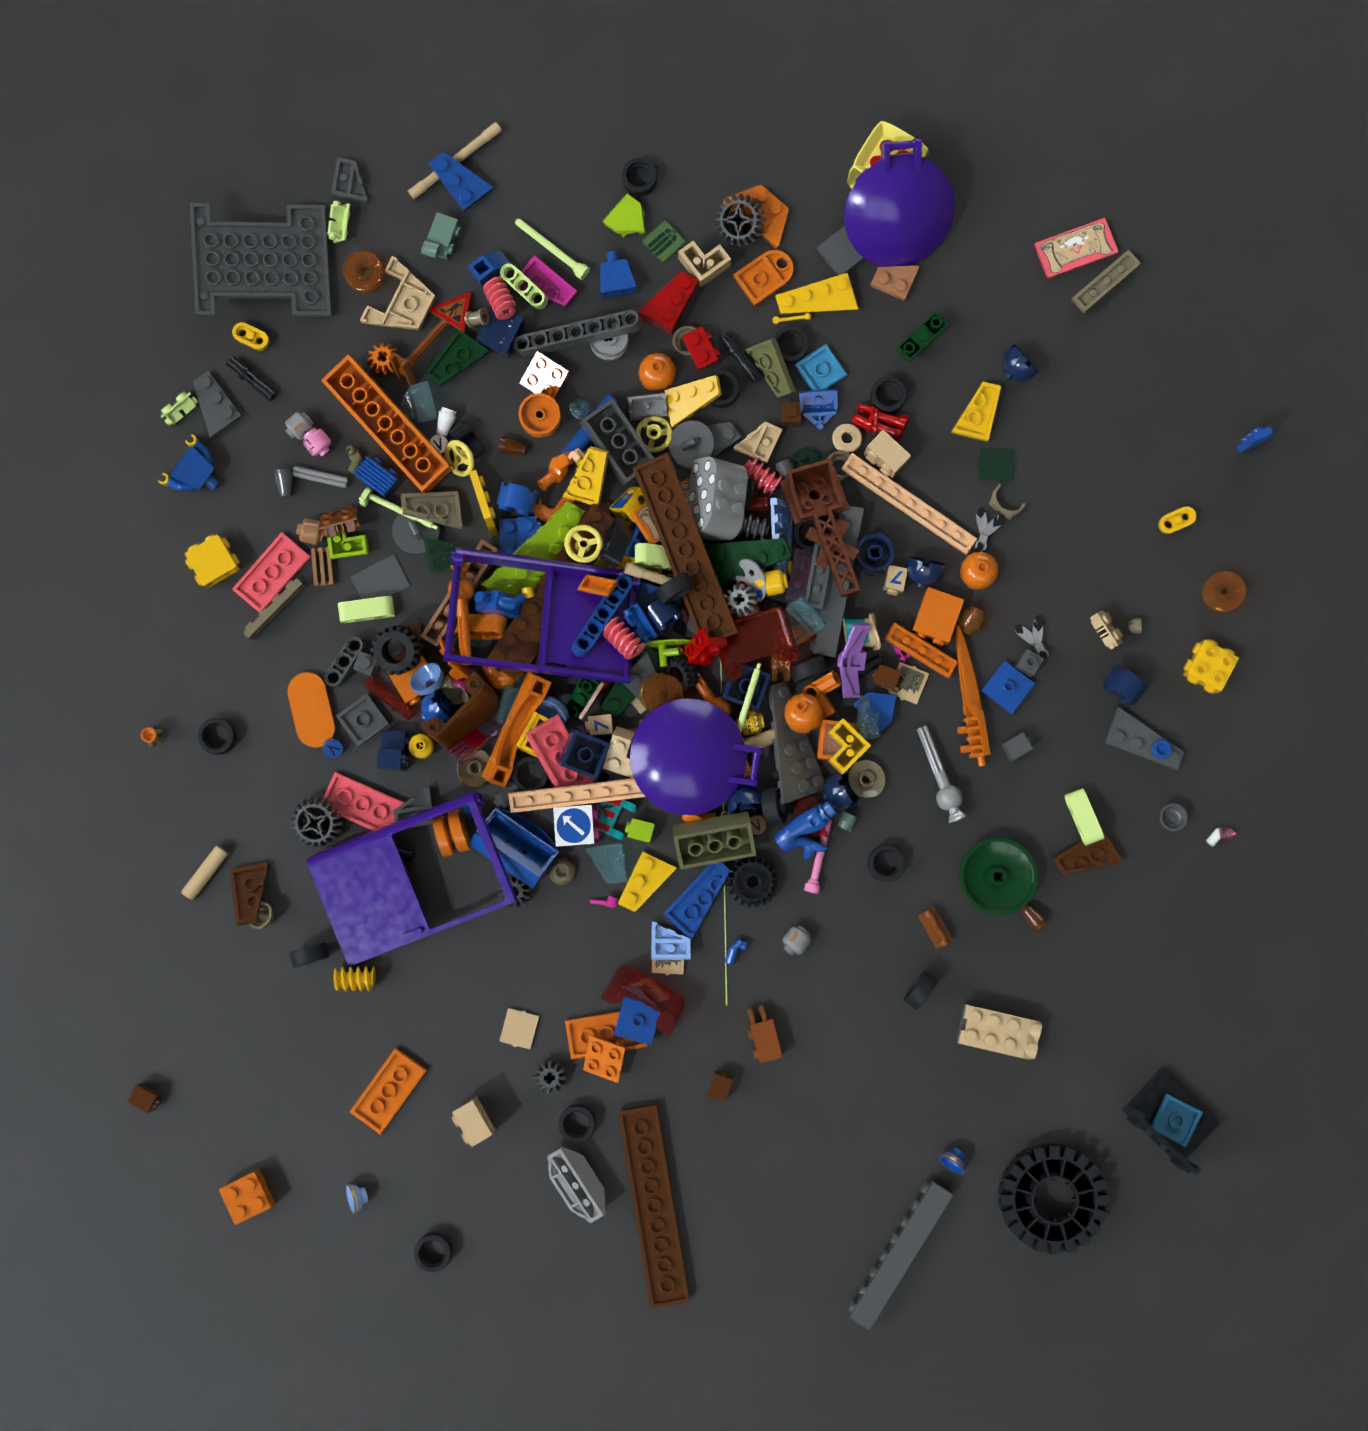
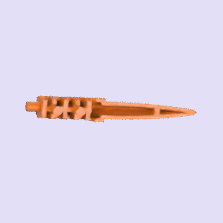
[956,625,990,767]

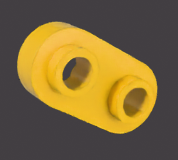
[232,322,270,351]
[1158,506,1196,534]

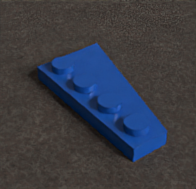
[663,862,729,940]

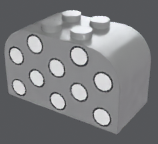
[688,457,748,542]

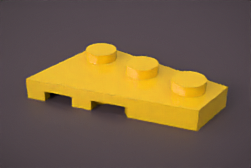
[664,375,722,428]
[951,382,1001,442]
[562,446,609,507]
[469,470,499,537]

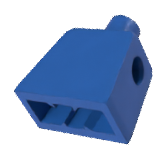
[600,251,637,299]

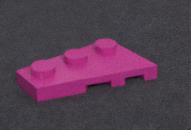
[520,255,578,307]

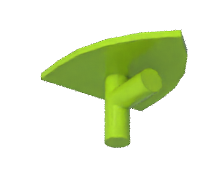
[645,639,690,667]

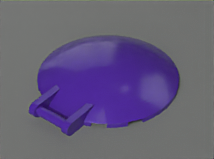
[844,138,955,267]
[630,699,764,815]

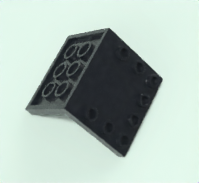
[1121,1068,1220,1175]

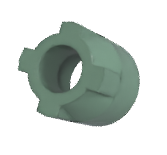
[837,812,857,832]

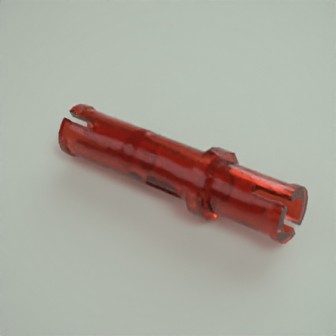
[363,677,416,721]

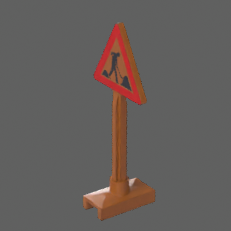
[389,292,472,387]

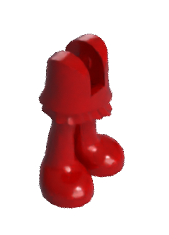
[851,403,910,443]

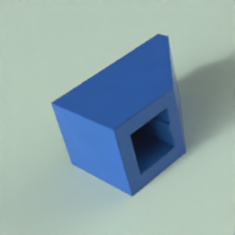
[468,250,511,287]

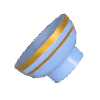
[346,1185,368,1213]

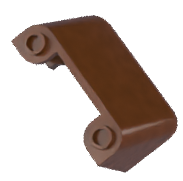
[420,671,503,753]

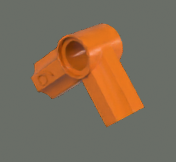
[802,670,842,719]

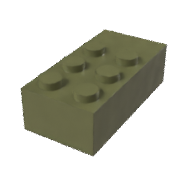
[672,811,756,870]

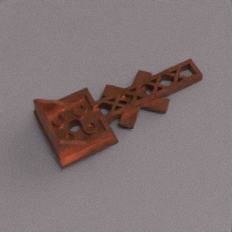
[780,458,860,598]

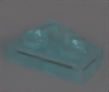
[585,843,627,884]

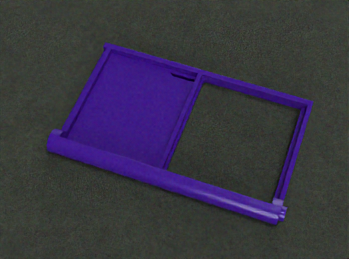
[443,547,640,684]
[307,791,518,967]

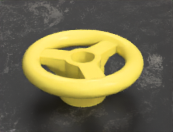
[636,416,673,453]
[444,440,474,477]
[564,525,603,563]

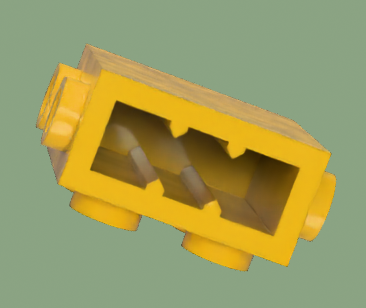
[184,534,241,589]
[1183,639,1239,694]

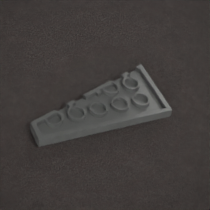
[768,681,825,805]

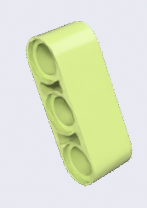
[500,264,548,309]
[635,543,672,571]
[338,596,395,623]
[1064,788,1104,846]

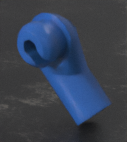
[725,938,748,965]

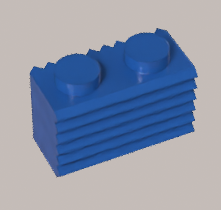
[354,456,400,499]

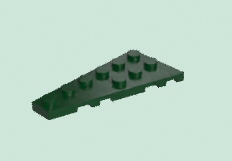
[705,538,793,587]

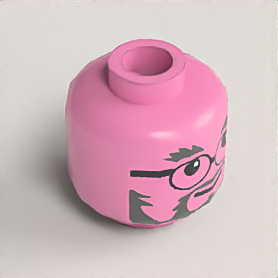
[303,428,331,457]

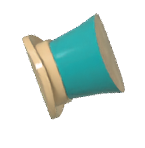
[842,613,881,650]

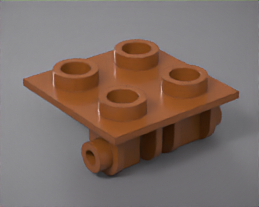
[319,506,360,538]

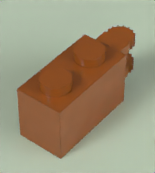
[747,1005,783,1063]

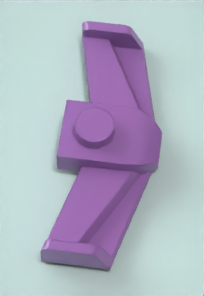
[837,623,871,698]

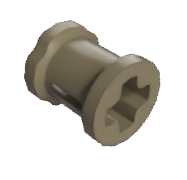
[464,308,490,328]

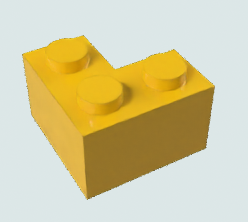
[828,718,871,775]

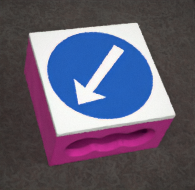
[553,805,600,847]

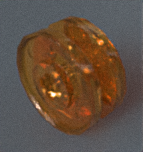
[343,250,385,294]
[1202,571,1246,613]
[771,641,791,682]
[639,673,683,711]

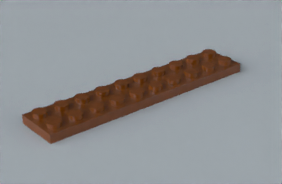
[633,453,739,638]
[487,504,614,683]
[618,1104,690,1309]

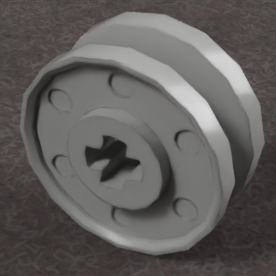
[590,322,629,361]

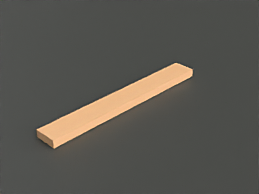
[841,453,978,555]
[508,778,645,813]

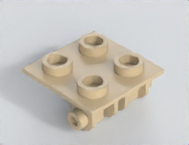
[1090,610,1123,650]

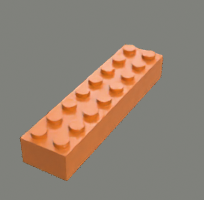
[321,354,454,493]

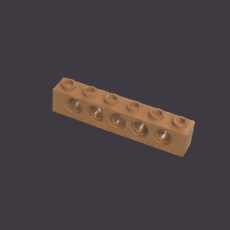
[420,539,500,649]

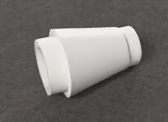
[436,407,457,436]

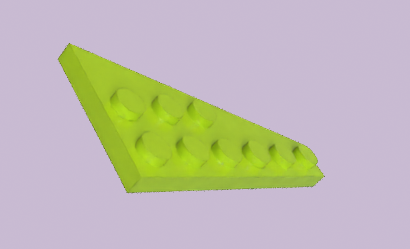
[481,502,585,607]

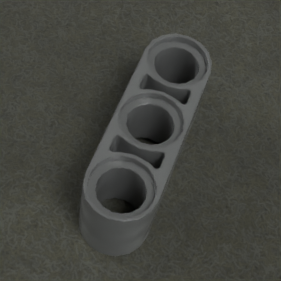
[324,637,366,688]

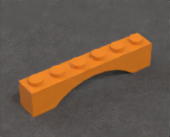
[481,672,552,788]

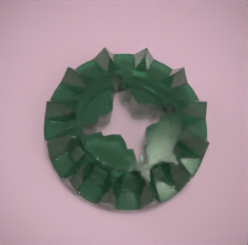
[792,447,822,469]

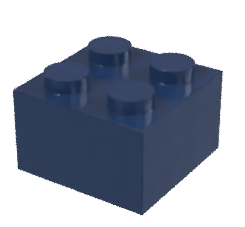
[720,661,771,710]
[558,728,610,780]

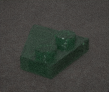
[423,536,467,573]

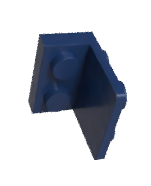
[475,308,525,358]

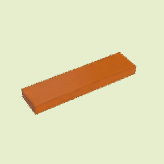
[884,623,958,678]

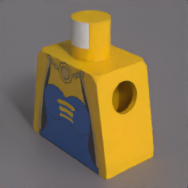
[609,487,646,522]

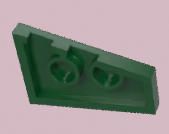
[425,330,489,386]

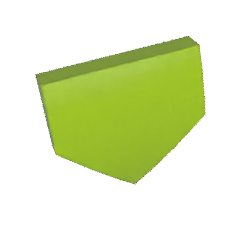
[603,194,645,237]

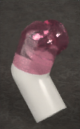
[1206,827,1236,847]

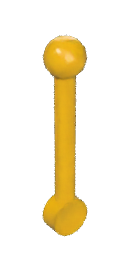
[772,313,811,325]

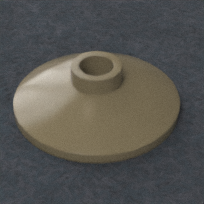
[457,749,489,787]
[848,760,885,798]

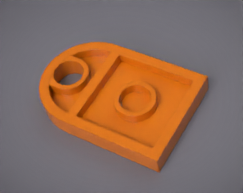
[733,250,793,307]

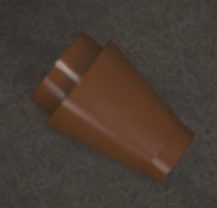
[497,436,526,456]
[1019,903,1048,932]

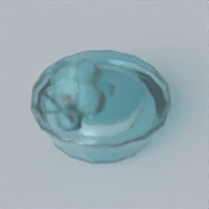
[569,399,591,420]

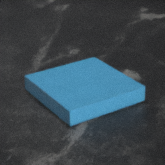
[795,344,847,390]
[1150,1094,1203,1148]

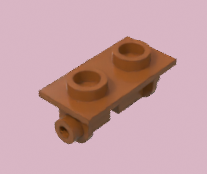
[917,906,953,949]

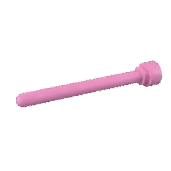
[804,817,833,894]

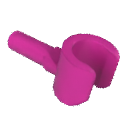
[590,896,618,908]

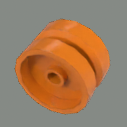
[518,393,561,438]
[432,810,471,858]

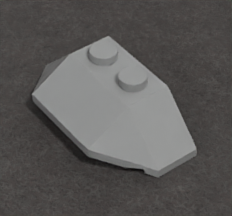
[547,1147,606,1223]

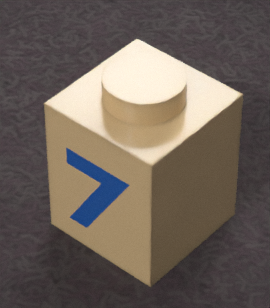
[883,565,907,596]
[585,714,614,737]

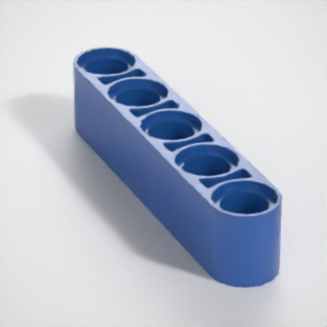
[571,574,632,657]

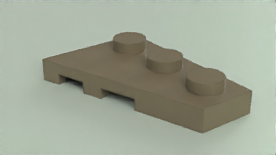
[401,491,462,529]

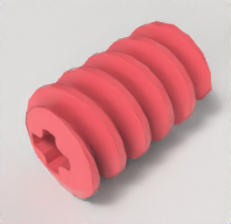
[483,276,516,320]
[744,458,782,496]
[603,617,645,660]

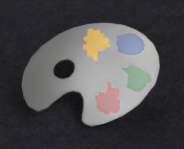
[736,559,766,602]

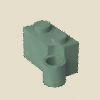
[421,212,461,260]

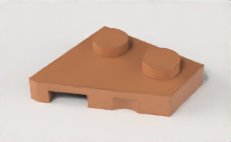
[870,265,919,301]

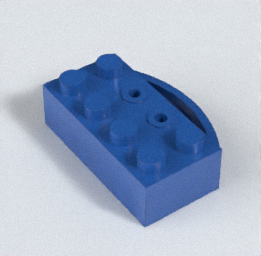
[469,808,559,889]

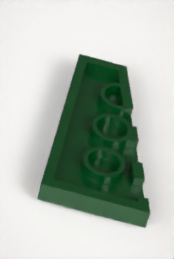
[599,642,670,717]

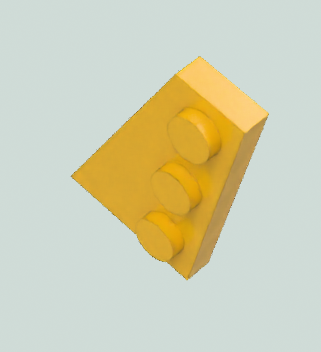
[618,851,677,912]

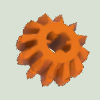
[367,342,398,375]

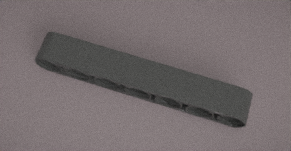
[513,310,643,357]

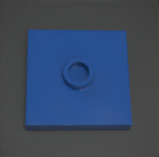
[981,660,1035,714]
[614,997,662,1045]

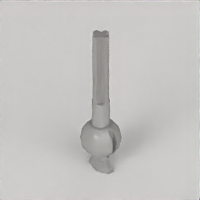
[917,725,967,823]

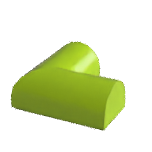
[327,523,369,559]

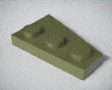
[744,337,796,398]

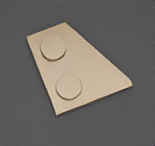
[733,421,782,465]

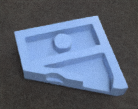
[651,922,690,960]

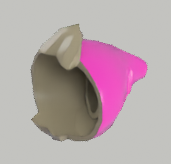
[441,668,474,706]

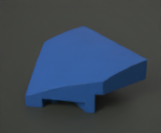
[799,388,838,430]
[853,691,897,734]

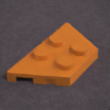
[723,184,789,249]

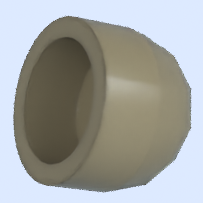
[1128,618,1142,634]

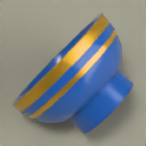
[939,1148,966,1174]

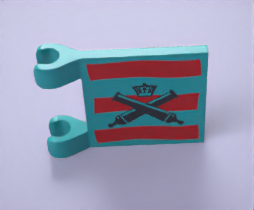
[581,799,637,840]

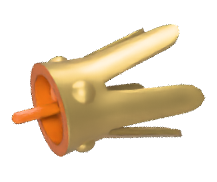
[141,727,163,747]

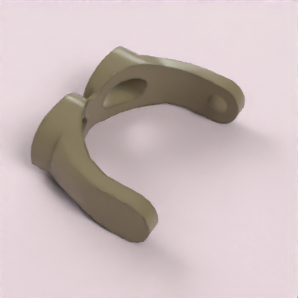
[988,483,1027,520]

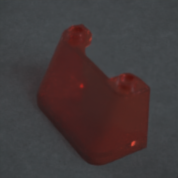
[719,607,801,682]
[601,965,685,1037]

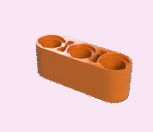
[454,614,508,640]

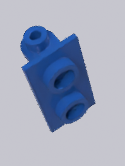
[623,603,658,644]

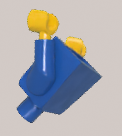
[158,435,219,492]
[474,586,534,618]

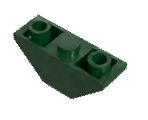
[895,310,950,363]
[566,678,601,721]

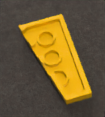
[775,273,858,314]

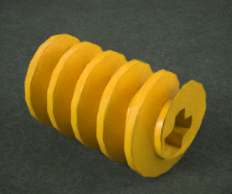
[334,966,376,991]

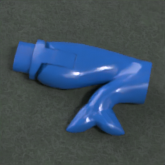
[775,801,838,860]

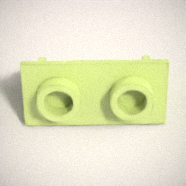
[327,201,350,243]
[160,391,198,426]

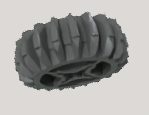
[715,193,766,246]
[290,795,343,848]

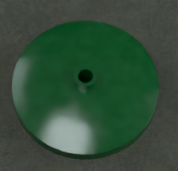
[959,838,1038,916]

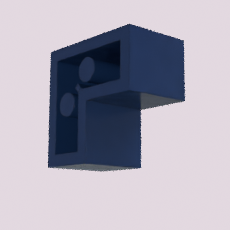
[377,731,411,771]

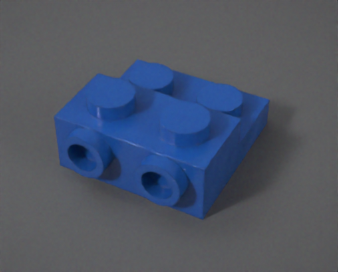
[499,516,541,554]

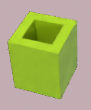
[625,818,655,843]

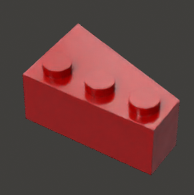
[638,271,699,335]

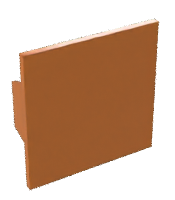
[438,638,471,680]

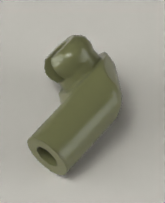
[346,445,363,474]

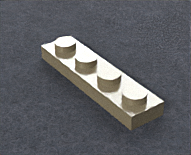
[1071,250,1141,314]
[243,579,306,641]

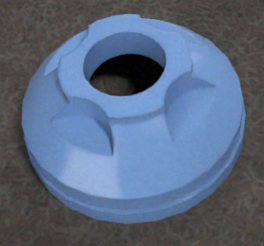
[410,663,444,695]
[536,696,569,724]

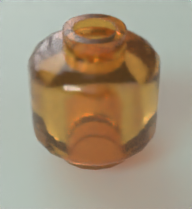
[958,606,987,636]

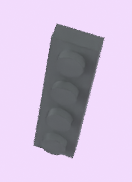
[804,533,830,610]

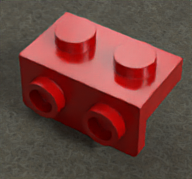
[682,326,721,371]
[684,628,727,665]

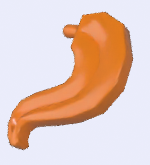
[534,497,575,523]

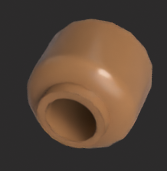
[296,518,323,545]

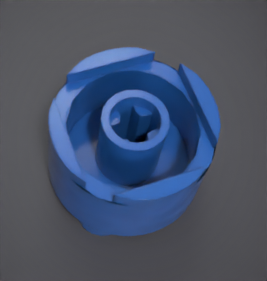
[496,482,539,517]

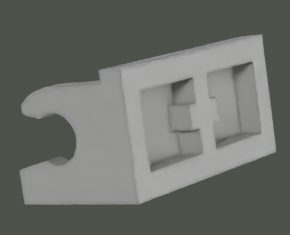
[627,393,668,421]

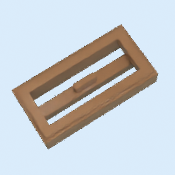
[311,547,334,587]

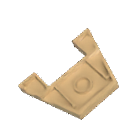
[360,256,436,330]

